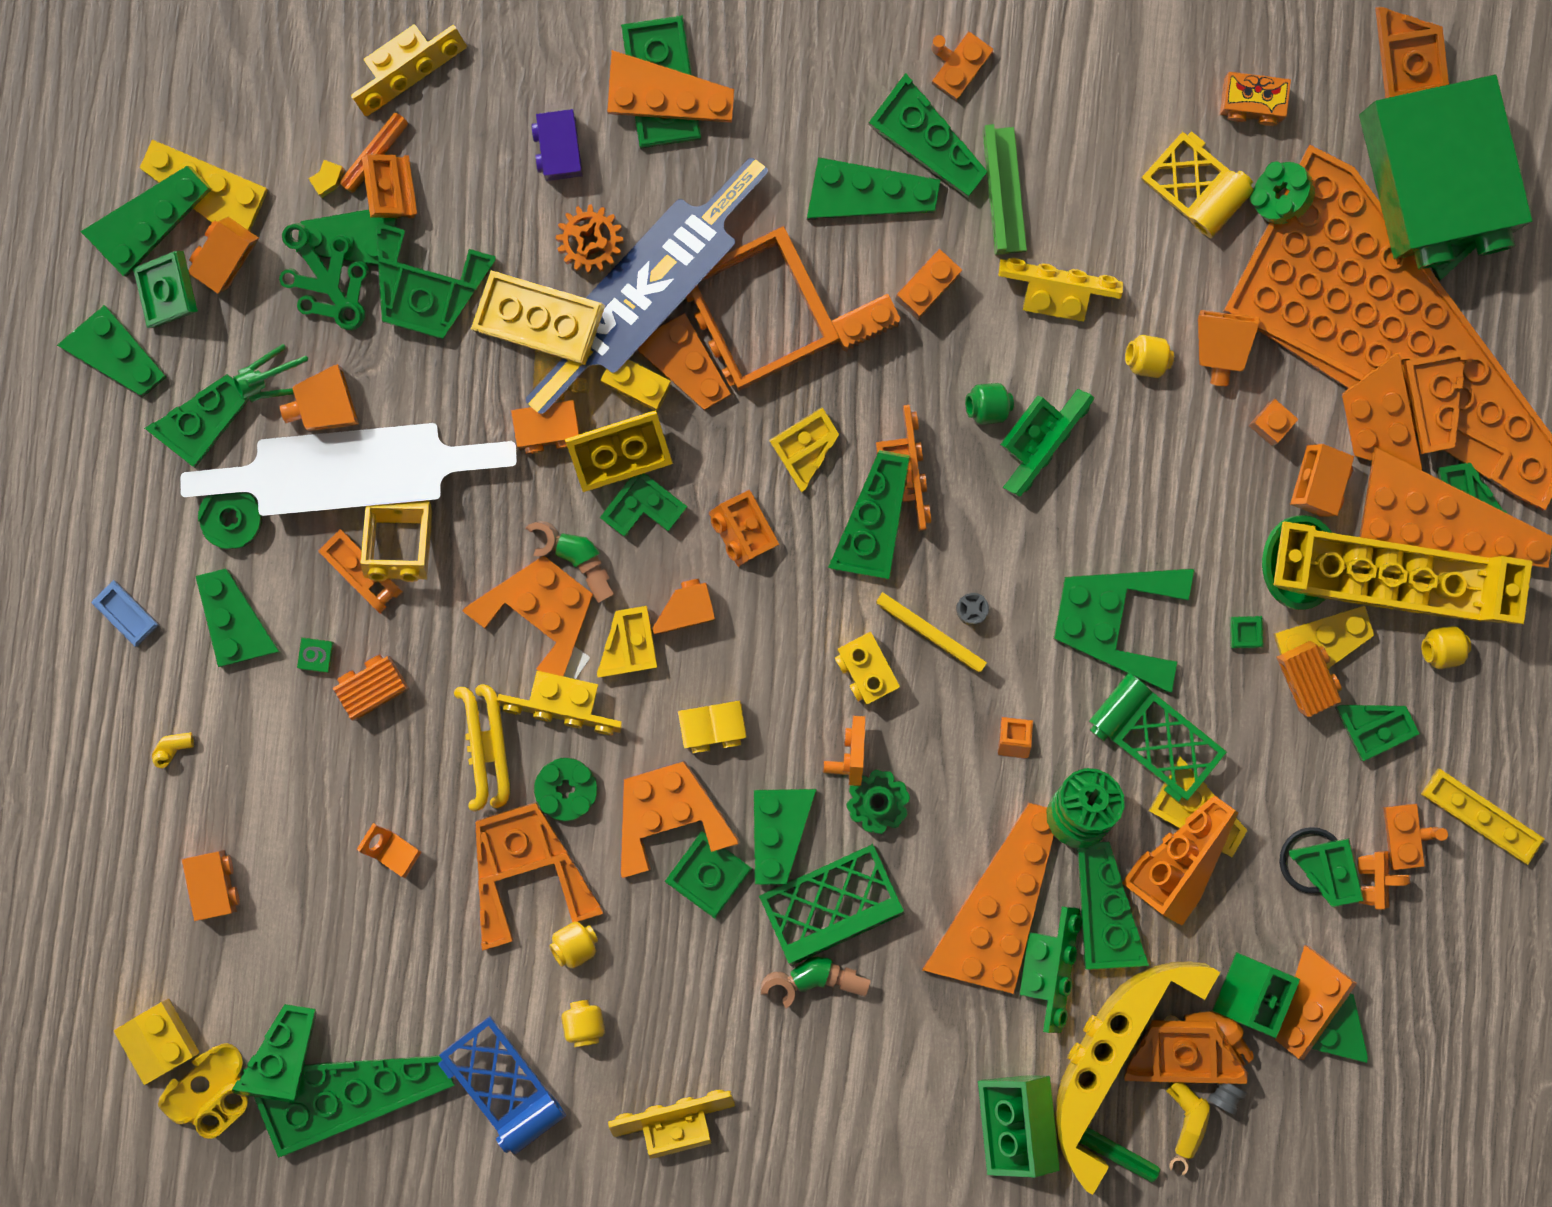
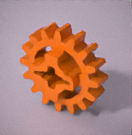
[555,204,624,274]

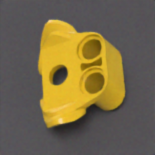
[158,1043,248,1139]

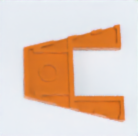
[475,802,603,951]

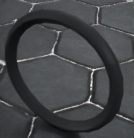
[1279,827,1338,894]

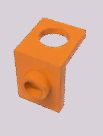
[357,823,421,878]

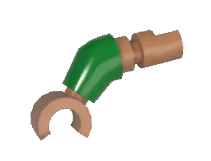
[525,521,613,603]
[760,957,871,1009]

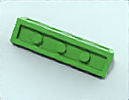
[982,124,1027,255]

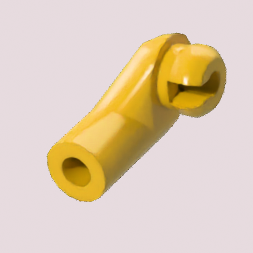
[152,732,194,769]

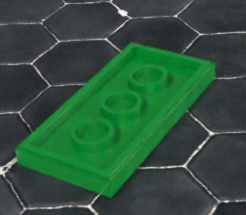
[621,15,701,149]

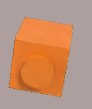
[1249,399,1298,446]

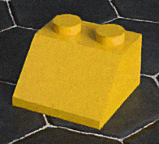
[114,999,200,1085]

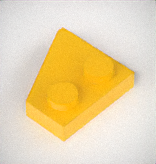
[597,606,658,678]

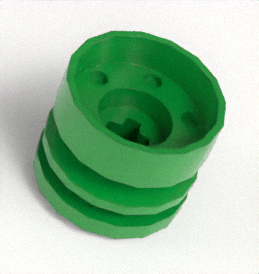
[1046,768,1125,848]

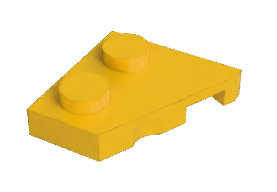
[769,407,839,492]

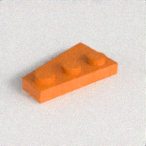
[637,313,731,411]
[1403,349,1467,454]
[1275,945,1357,1060]

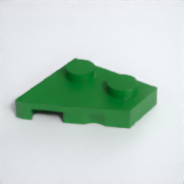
[1335,705,1420,761]
[1312,993,1368,1063]

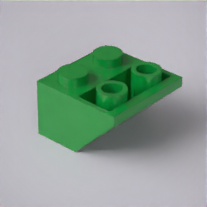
[1212,952,1300,1038]

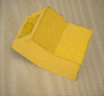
[308,160,345,198]

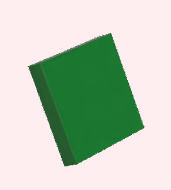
[133,251,198,328]
[664,831,752,919]

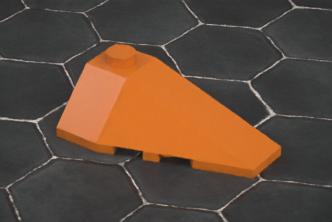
[1122,795,1239,926]

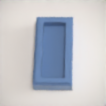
[91,580,159,647]

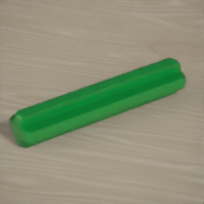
[1079,1127,1161,1182]

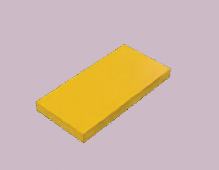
[471,270,605,365]

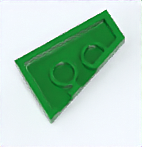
[754,789,816,885]

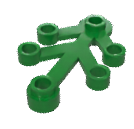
[279,223,368,330]

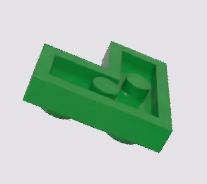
[600,473,688,537]

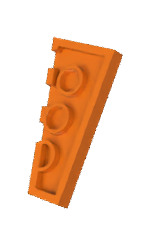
[607,50,734,123]

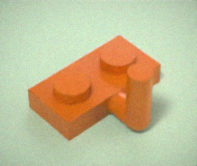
[931,31,994,101]
[823,716,865,786]
[1383,804,1448,870]

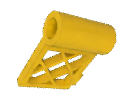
[1141,131,1254,238]

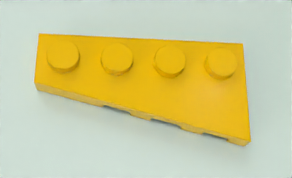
[140,140,268,231]

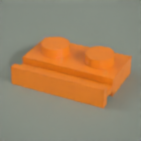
[362,154,417,218]

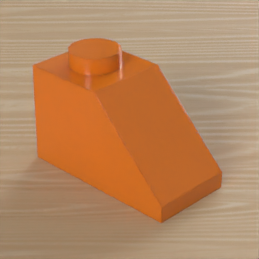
[652,578,716,635]

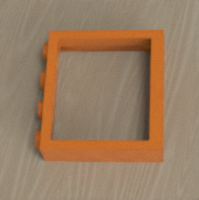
[685,226,839,391]

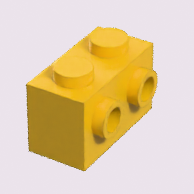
[835,631,900,705]

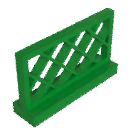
[759,844,905,966]

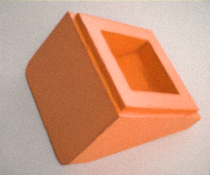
[998,717,1033,758]

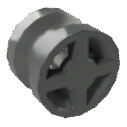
[956,593,989,625]
[1207,1083,1247,1115]

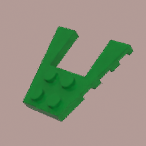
[1053,569,1194,693]

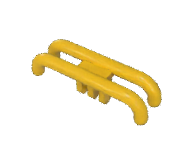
[454,684,510,812]

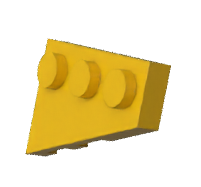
[1274,606,1374,669]
[1148,756,1247,857]

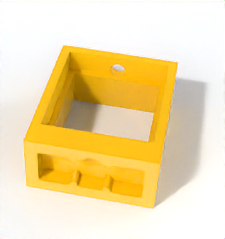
[360,500,432,582]

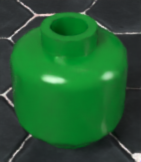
[965,383,1014,425]

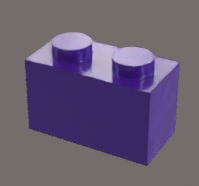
[531,109,583,181]

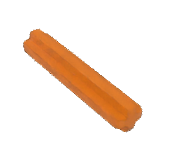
[340,113,408,193]

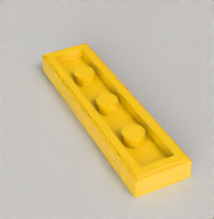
[876,592,987,672]
[1421,769,1545,865]

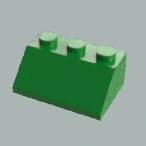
[978,1075,1060,1177]

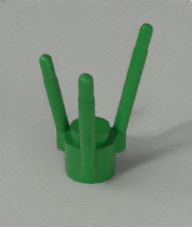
[233,344,308,403]

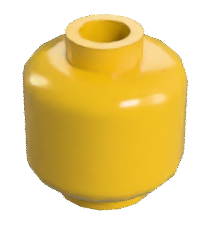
[1125,335,1174,378]
[1421,626,1471,669]
[549,921,598,969]
[561,1000,605,1048]

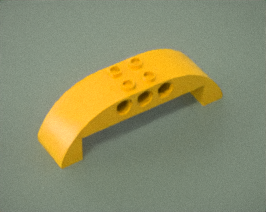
[1274,521,1532,624]
[1055,961,1220,1195]

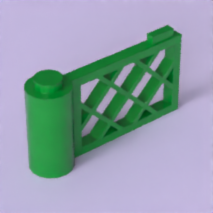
[1089,673,1227,802]

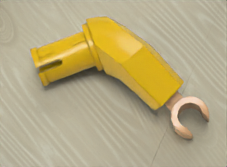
[1166,1082,1210,1175]

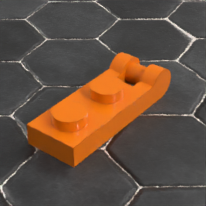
[318,529,403,614]

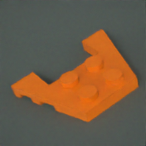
[462,555,593,677]
[621,761,740,878]

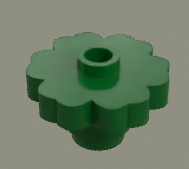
[846,769,910,834]

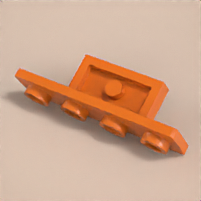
[876,405,931,532]

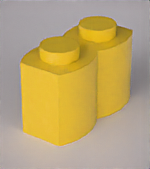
[678,700,747,753]

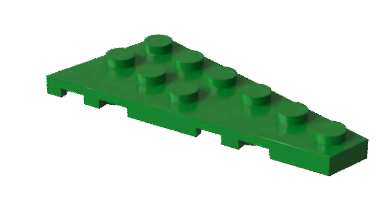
[243,1055,455,1158]

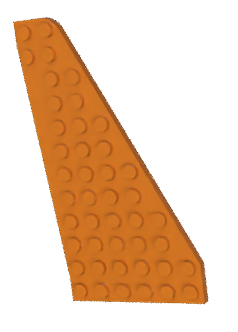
[1223,145,1552,511]

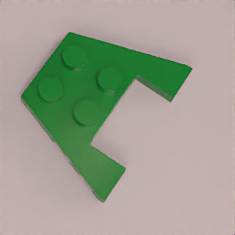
[376,222,496,339]

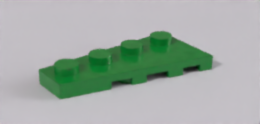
[80,166,212,277]
[1077,841,1149,970]

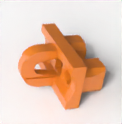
[1358,851,1410,909]

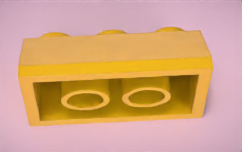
[565,410,673,492]

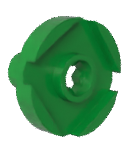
[1250,161,1315,224]
[198,492,262,549]
[534,758,598,821]

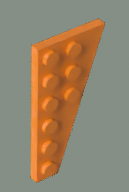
[1359,447,1552,568]
[922,803,1054,994]

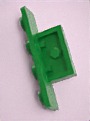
[1000,389,1095,497]
[1020,906,1082,1033]

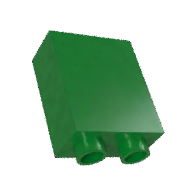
[1359,74,1533,270]

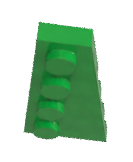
[868,73,987,198]
[807,157,941,220]
[828,450,910,579]

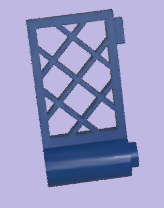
[438,1016,566,1155]

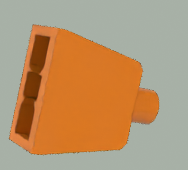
[1198,310,1260,386]
[280,364,359,431]

